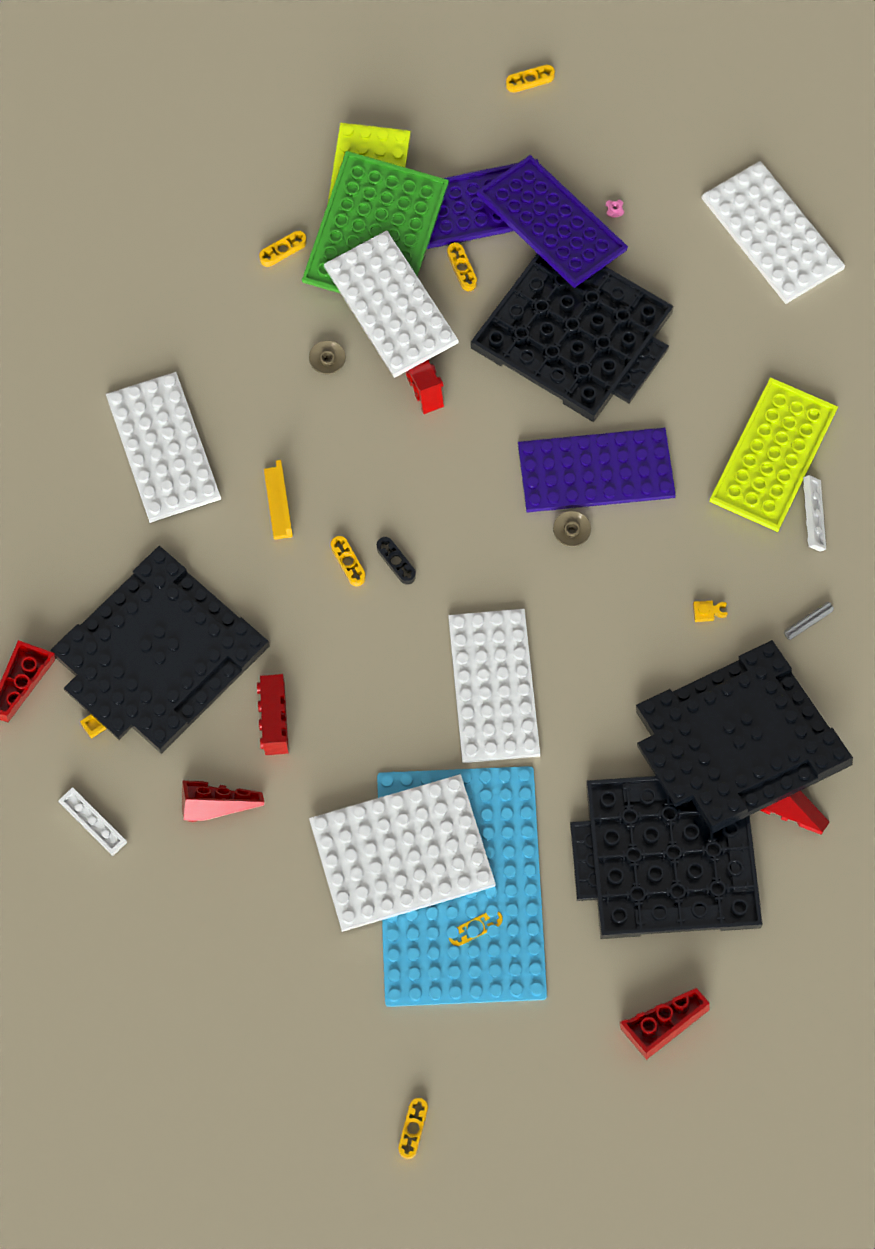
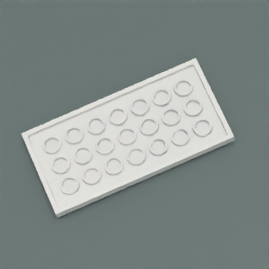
[702,161,845,304]
[324,231,459,378]
[106,372,221,523]
[448,609,540,763]

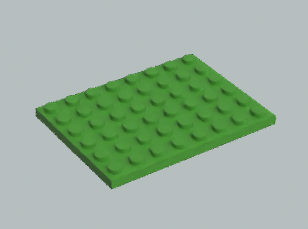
[302,151,449,294]

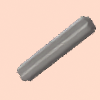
[784,602,834,640]

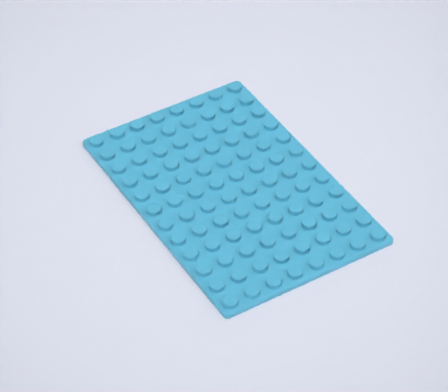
[377,766,547,1007]

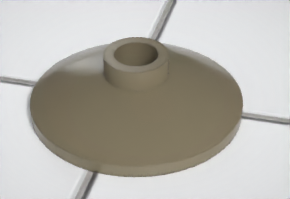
[309,341,346,374]
[553,511,591,547]

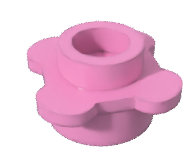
[606,200,624,218]

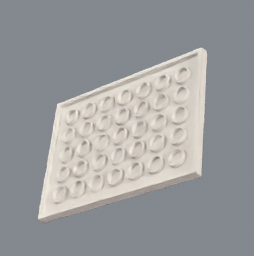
[309,774,496,932]

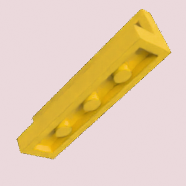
[264,460,293,540]

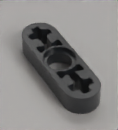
[376,537,416,584]

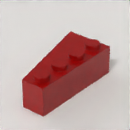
[406,359,444,414]
[0,640,55,722]
[257,674,289,755]
[620,988,710,1060]

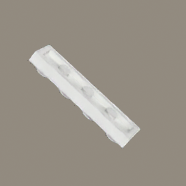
[803,475,826,552]
[58,787,127,856]

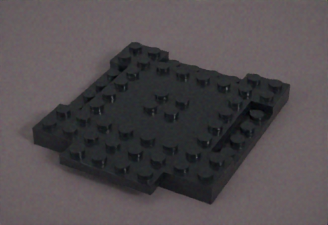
[471,253,674,422]
[50,545,270,754]
[636,640,853,833]
[570,776,763,939]

